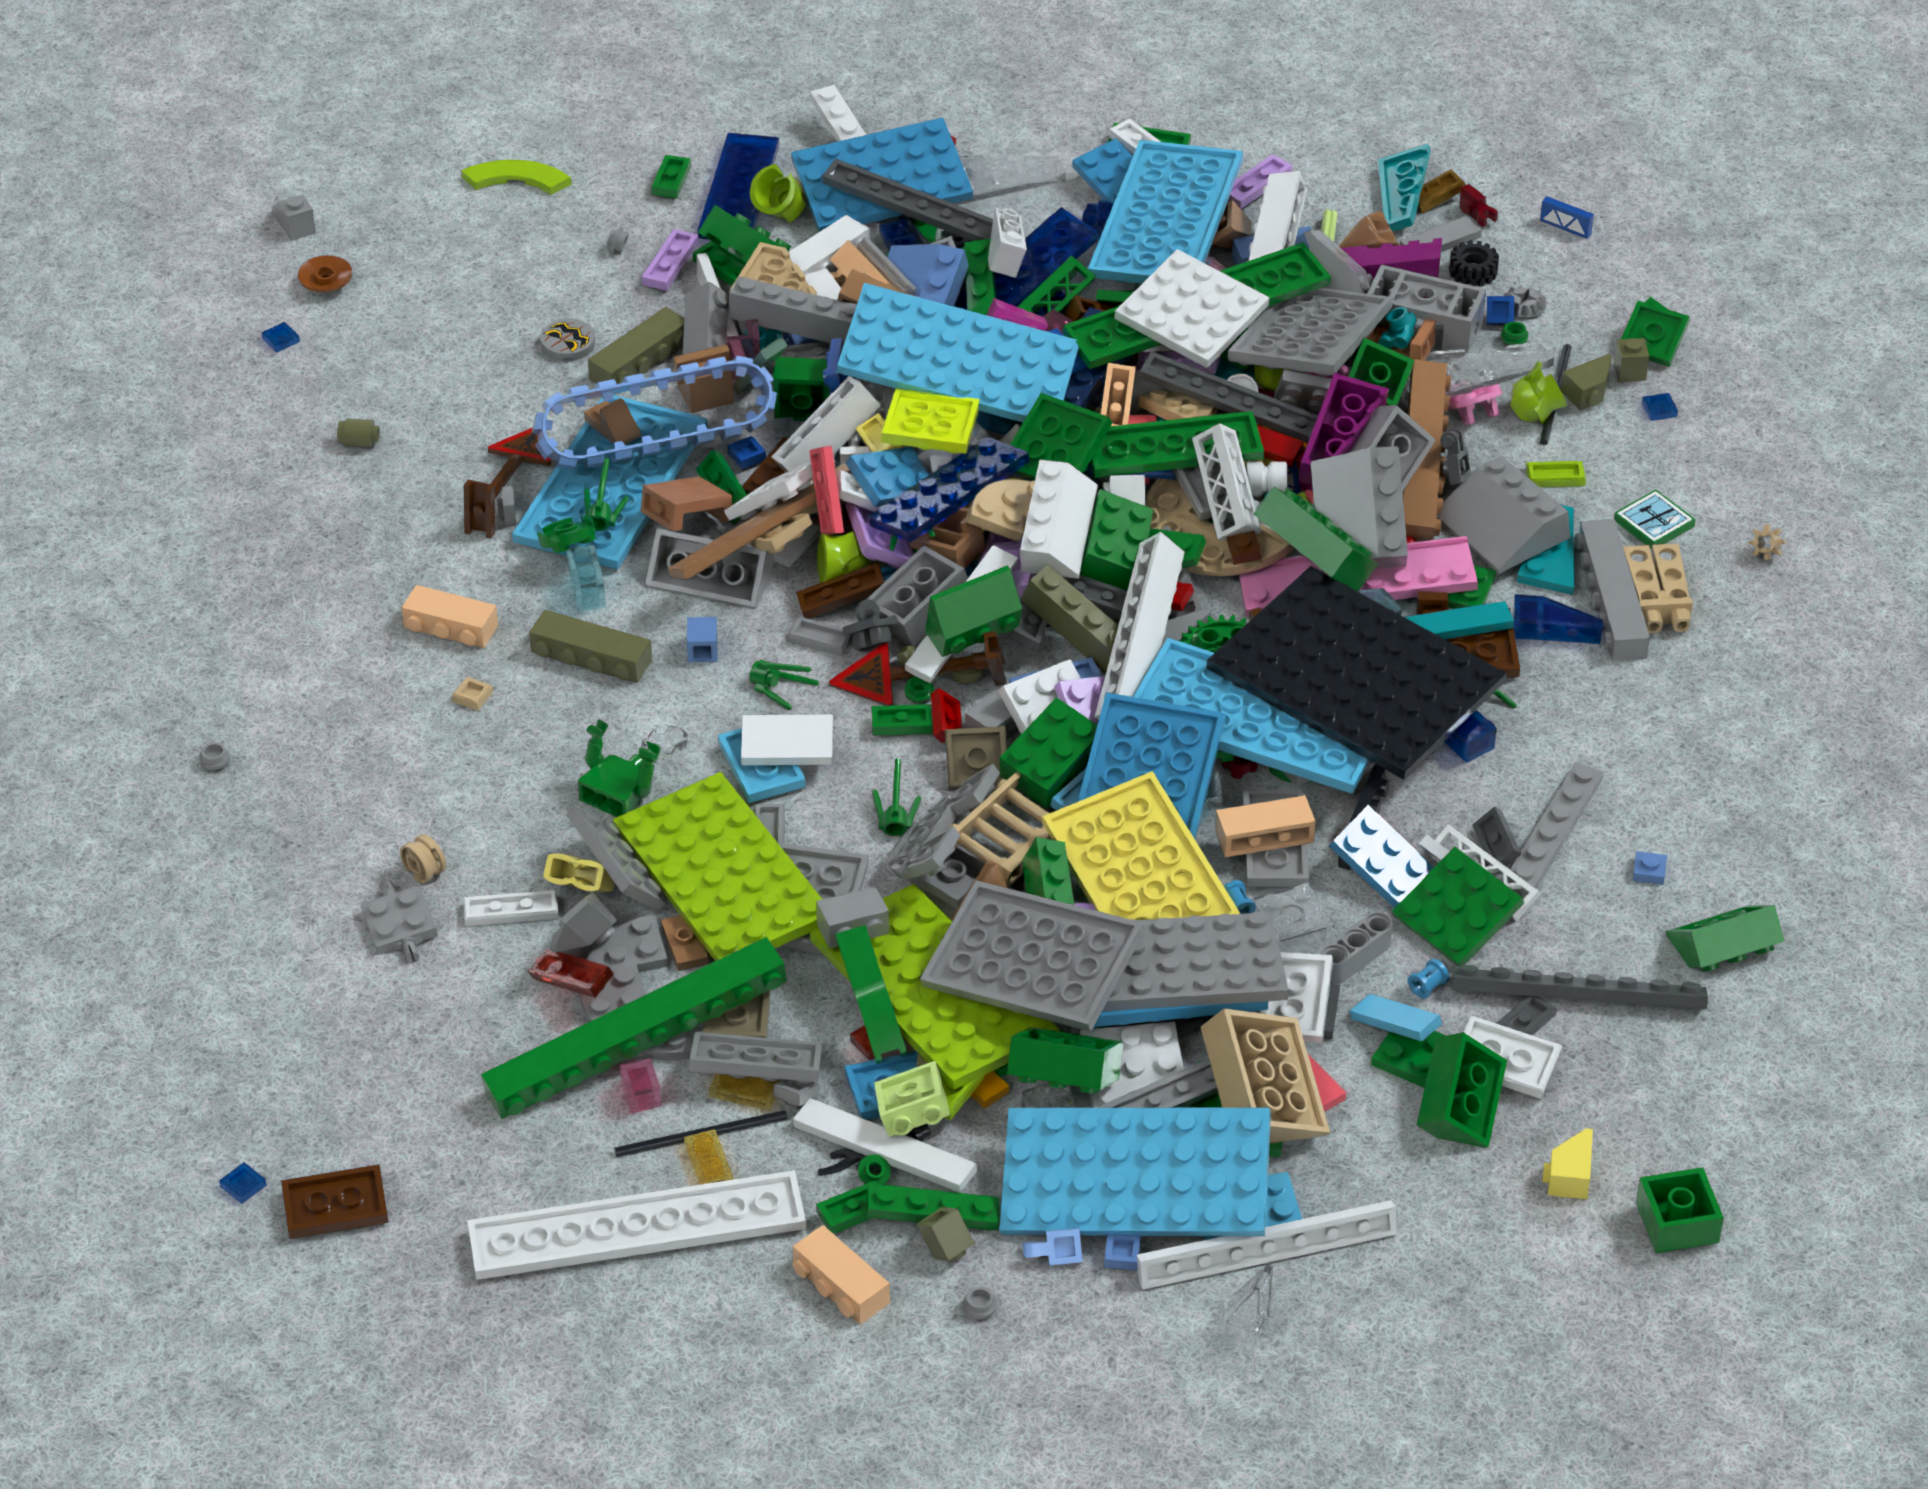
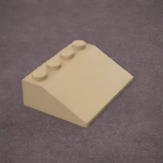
[1201,1009,1330,1143]

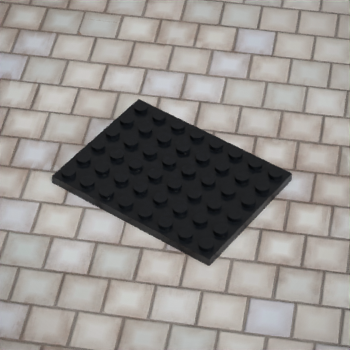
[1206,566,1507,780]

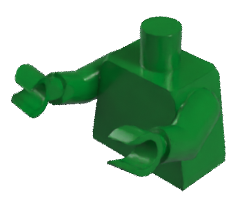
[578,719,660,817]

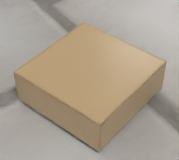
[452,677,493,711]

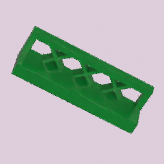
[1018,255,1096,324]

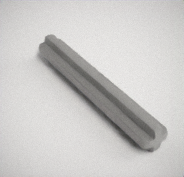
[857,237,916,295]

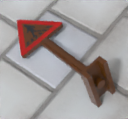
[463,427,551,539]
[829,631,1007,706]

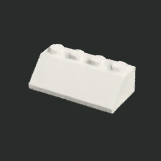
[1020,460,1097,579]

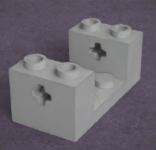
[1367,265,1486,356]

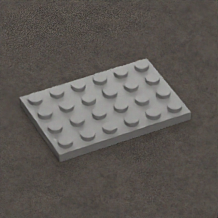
[1228,288,1392,376]
[920,880,1145,1032]
[1102,912,1288,1012]

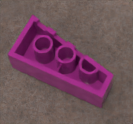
[1341,238,1442,299]
[1298,373,1389,485]

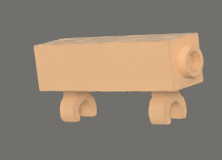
[830,240,892,288]

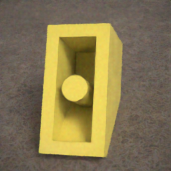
[1542,1128,1593,1199]

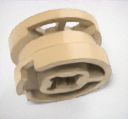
[400,834,446,884]

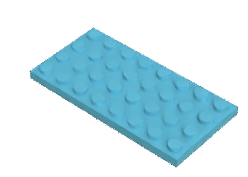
[1088,140,1243,284]
[836,283,1079,422]
[512,395,708,570]
[1133,638,1369,794]
[999,1108,1271,1236]

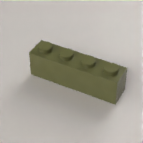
[588,307,684,384]
[1020,565,1118,674]
[529,609,652,683]

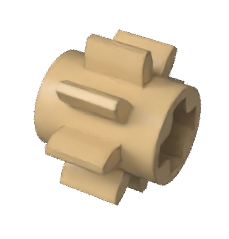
[1748,524,1787,560]

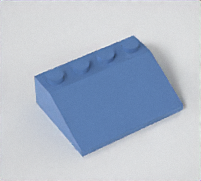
[887,244,969,307]

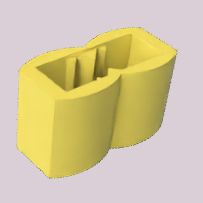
[543,853,615,893]

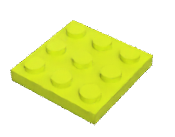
[881,388,980,454]

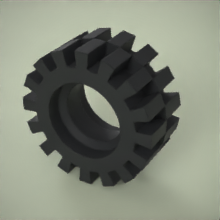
[1449,240,1499,287]

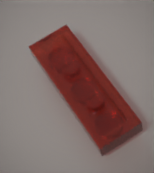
[528,948,614,998]

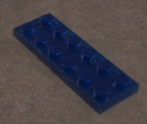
[697,133,780,240]
[954,207,1100,310]
[868,437,1030,542]

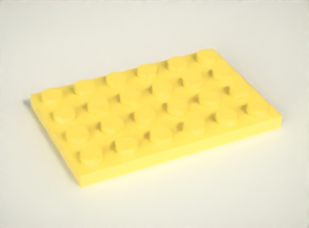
[1042,771,1240,920]

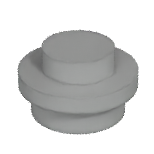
[607,226,629,253]
[199,742,230,770]
[963,1287,997,1319]

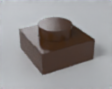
[1226,531,1262,565]
[1416,592,1448,615]

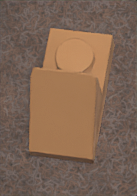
[584,398,641,445]

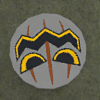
[540,319,595,361]

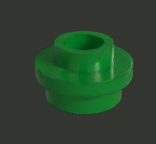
[1501,322,1529,346]
[905,676,934,703]
[857,1155,891,1185]

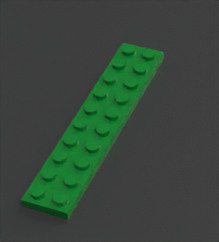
[1063,242,1331,369]

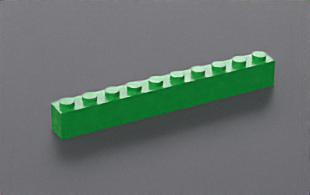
[481,937,787,1119]

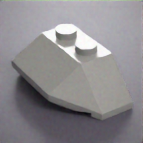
[549,892,618,953]

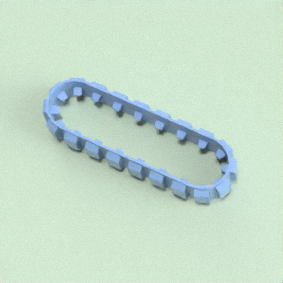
[532,356,777,470]

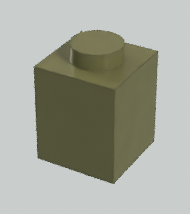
[1614,338,1649,382]
[917,1207,975,1262]

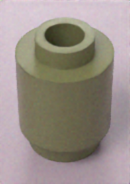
[337,418,380,448]

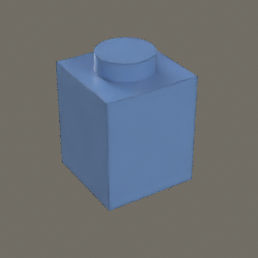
[687,617,718,662]

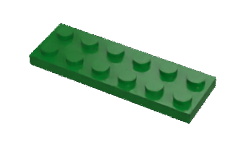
[1091,411,1264,478]

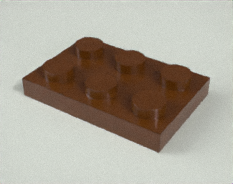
[281,1164,389,1239]

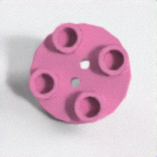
[1449,383,1503,425]

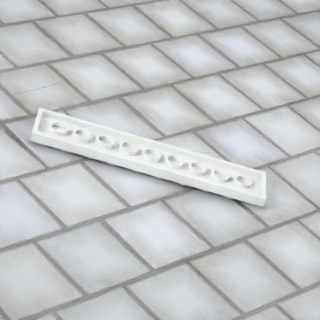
[467,1170,806,1280]

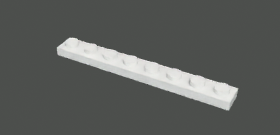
[1137,1200,1397,1290]

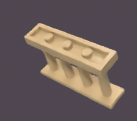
[950,772,1067,888]

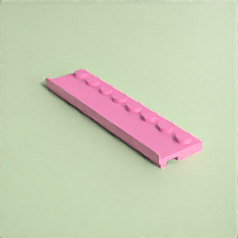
[1239,536,1478,617]

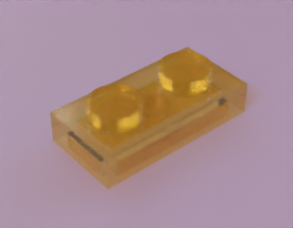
[709,1073,780,1111]
[684,1129,734,1185]

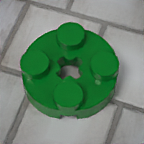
[537,516,596,553]

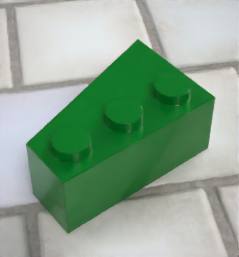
[698,205,792,263]

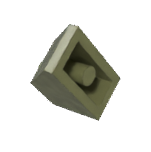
[1561,354,1612,410]

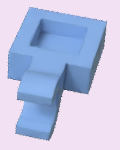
[1022,1228,1083,1266]

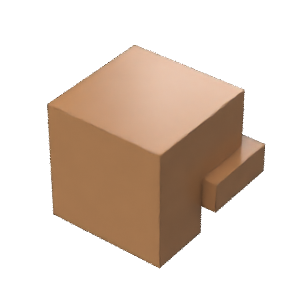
[673,344,734,413]
[908,501,986,570]

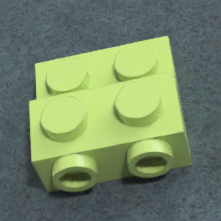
[874,1061,950,1137]

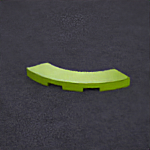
[461,159,572,195]

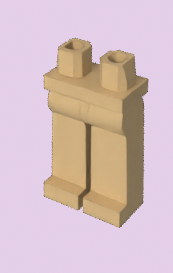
[1623,543,1693,634]

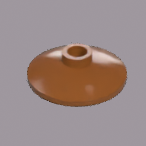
[298,255,352,292]

